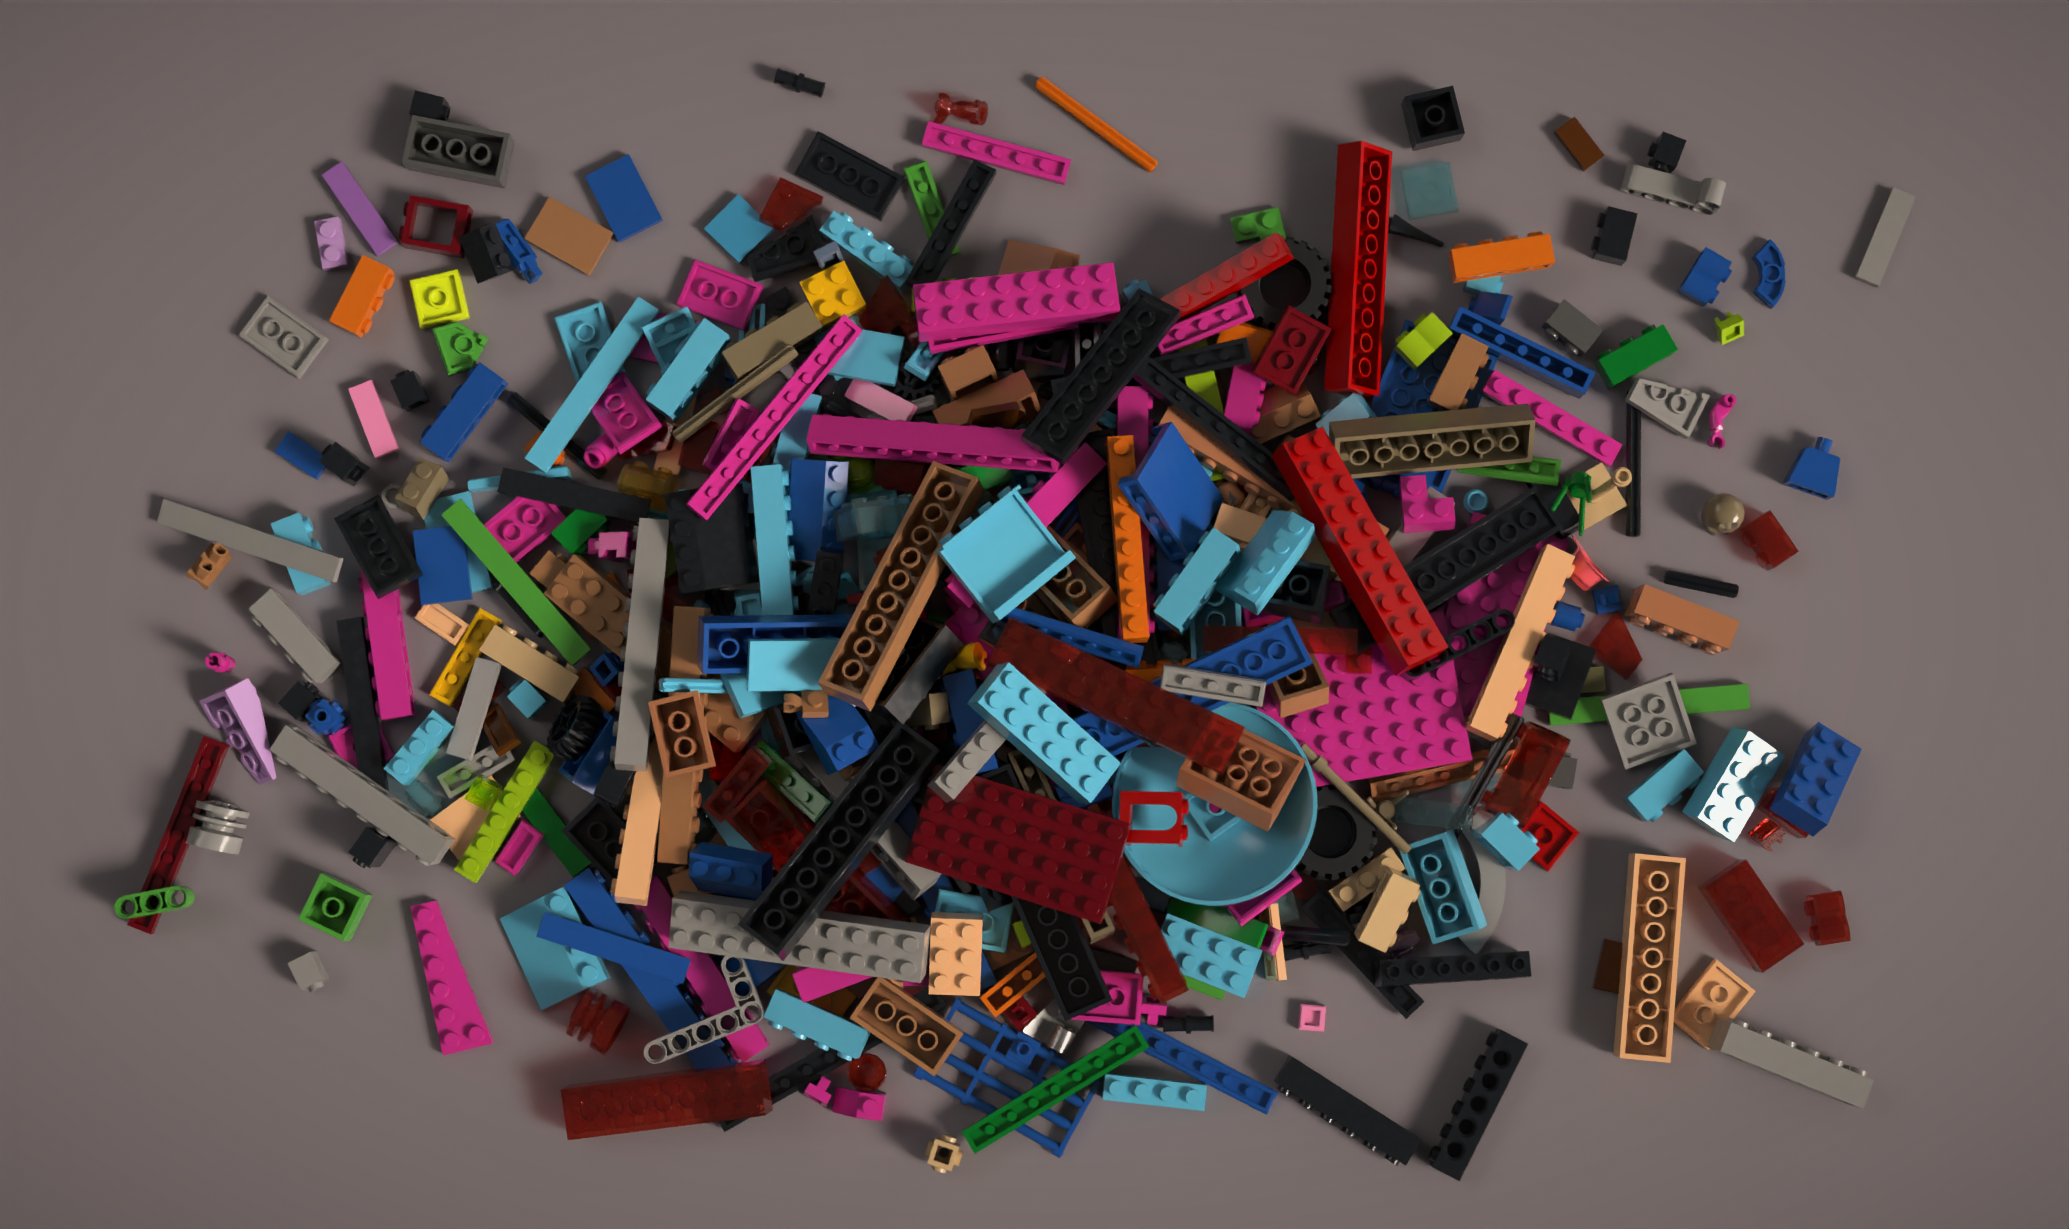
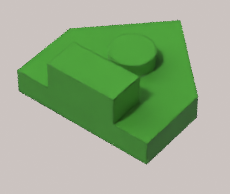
[432,322,489,377]

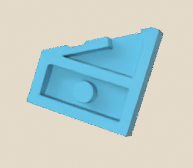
[641,306,695,371]

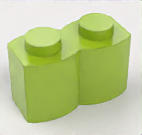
[1394,312,1453,370]

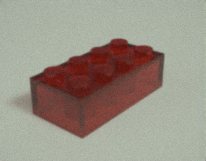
[1698,859,1804,973]

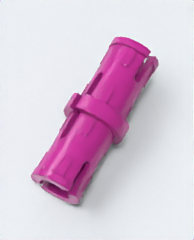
[205,652,235,673]

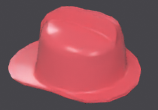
[1570,534,1610,591]

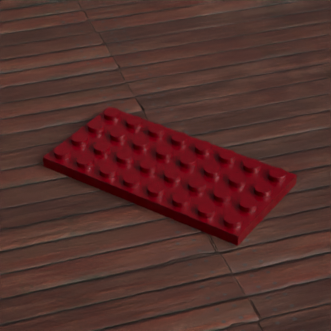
[905,764,1132,924]

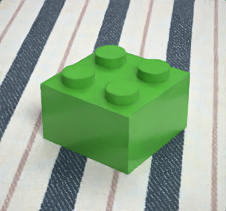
[298,873,373,941]

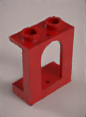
[1119,791,1189,847]

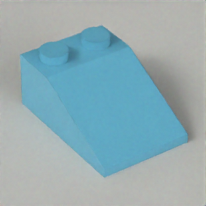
[1471,812,1540,871]

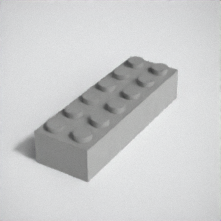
[1707,1017,1874,1109]

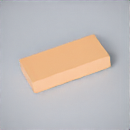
[414,604,469,646]

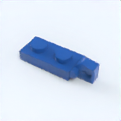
[496,218,543,284]

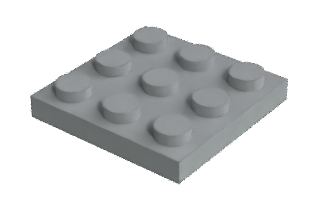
[1600,673,1697,770]

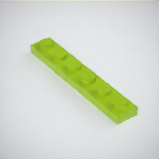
[454,740,556,883]

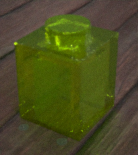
[464,774,503,811]

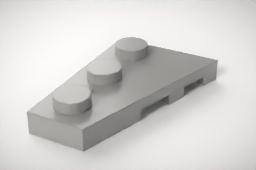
[1625,378,1710,439]

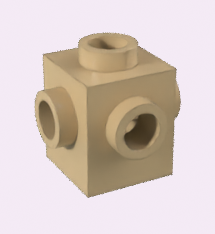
[925,1134,963,1173]

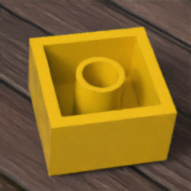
[799,260,868,331]

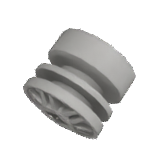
[186,800,250,855]

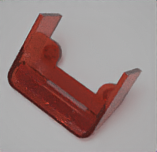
[1476,721,1571,829]

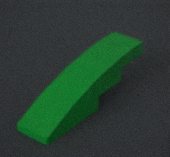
[1165,897,1268,949]

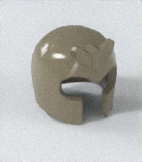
[1701,493,1745,535]

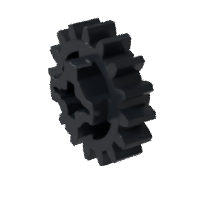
[891,347,941,400]

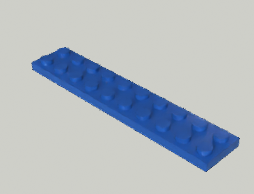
[1071,616,1313,756]

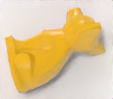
[941,642,987,677]

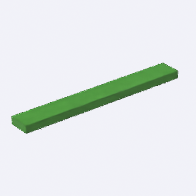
[441,498,592,666]
[1548,684,1750,726]

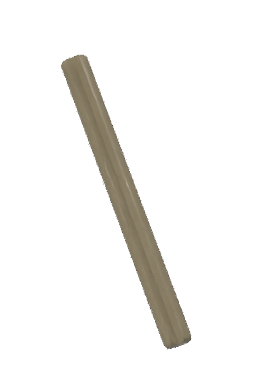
[672,344,798,443]

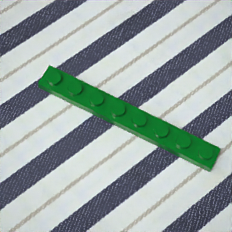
[962,1025,1149,1154]

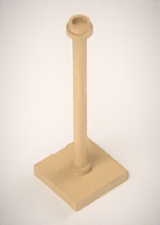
[1562,463,1632,530]

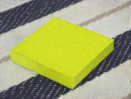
[409,269,470,329]

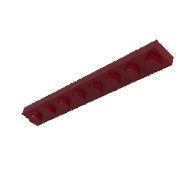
[127,736,230,934]

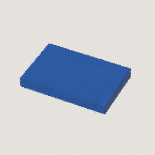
[585,154,663,243]
[413,526,473,606]

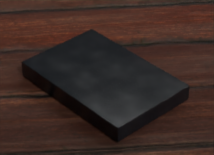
[1525,633,1597,720]

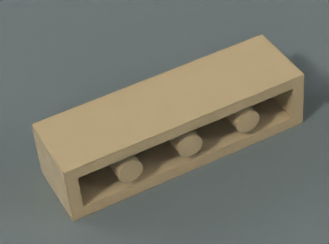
[479,624,583,704]

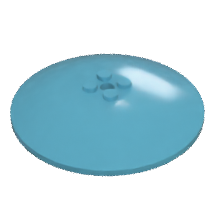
[1112,702,1318,906]

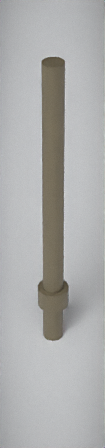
[1300,742,1411,854]

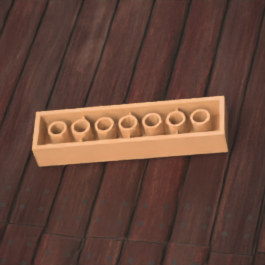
[1613,853,1686,1063]

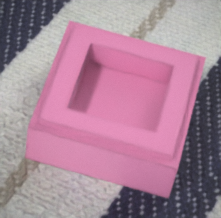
[1298,1004,1326,1032]

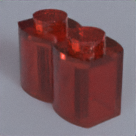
[1804,890,1851,946]

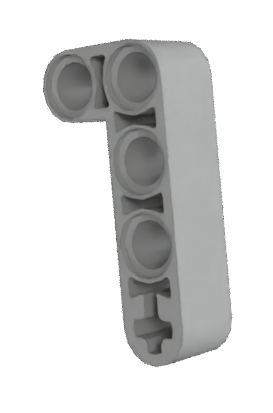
[1620,164,1726,215]

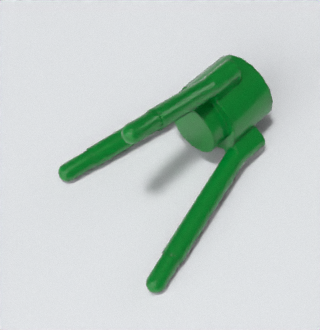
[1551,472,1592,536]

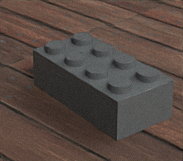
[402,115,515,189]

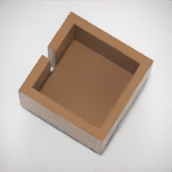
[938,345,998,402]

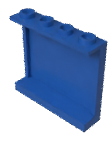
[1118,422,1223,561]

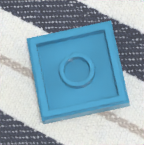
[704,194,774,264]

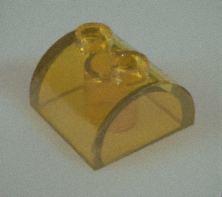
[617,461,676,512]

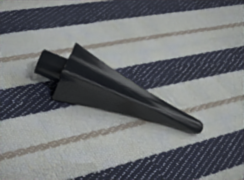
[1388,214,1444,247]

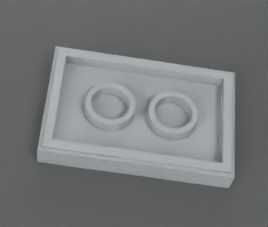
[238,295,329,379]

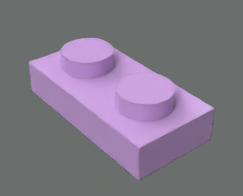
[314,217,349,271]

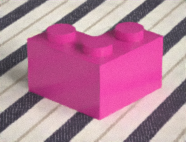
[1399,475,1456,534]

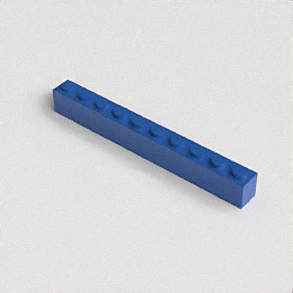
[564,867,741,1092]

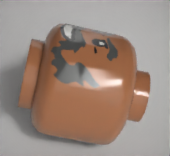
[1214,479,1246,512]

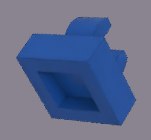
[1591,585,1623,615]

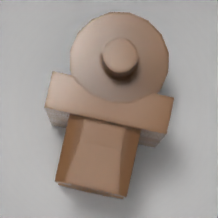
[185,542,232,590]

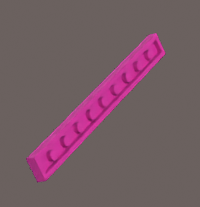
[685,314,863,521]

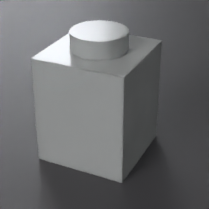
[288,951,329,992]

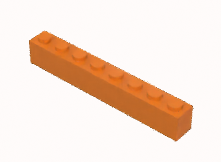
[1106,435,1149,643]

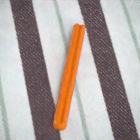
[1035,76,1158,172]

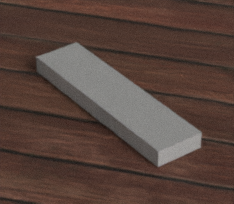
[1854,187,1916,288]
[446,657,502,761]
[1160,663,1267,707]

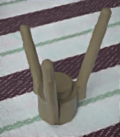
[1367,790,1409,830]

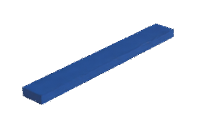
[1086,1021,1278,1115]

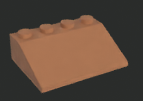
[1176,714,1306,832]

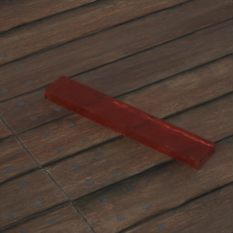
[1203,625,1358,655]

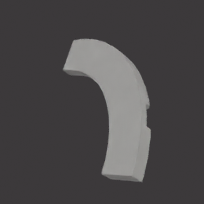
[1458,812,1506,954]

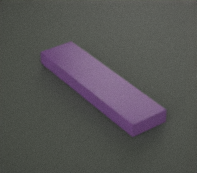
[322,161,399,256]

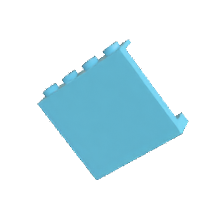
[935,485,1076,623]

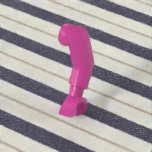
[1707,394,1736,449]

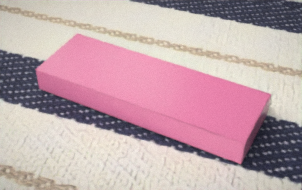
[844,379,918,422]
[348,380,400,459]

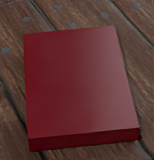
[1251,305,1332,395]

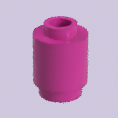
[584,434,618,468]

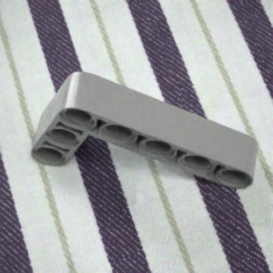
[644,956,764,1064]

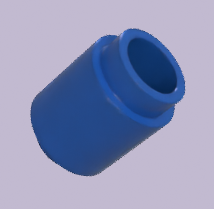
[1551,601,1585,631]

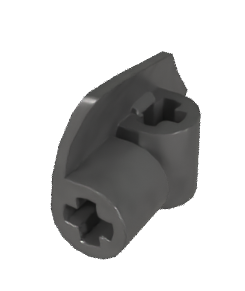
[1023,998,1085,1055]

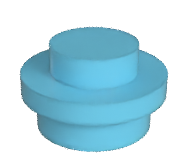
[1463,489,1489,514]

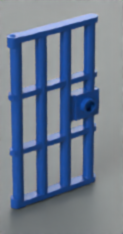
[913,997,1103,1158]

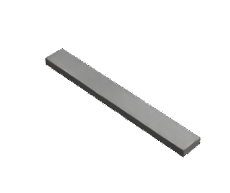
[157,499,344,582]

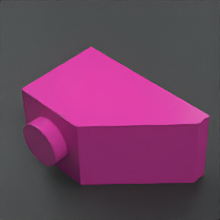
[832,1086,886,1121]

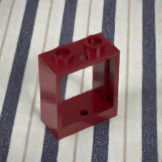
[399,195,473,259]

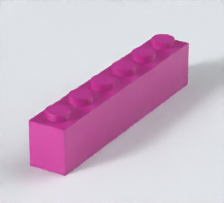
[358,571,416,721]

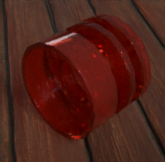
[566,987,631,1055]

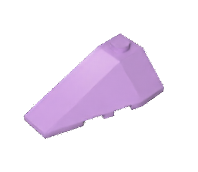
[199,678,277,785]

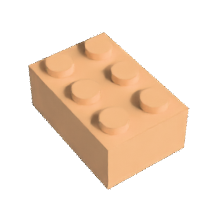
[929,912,983,996]

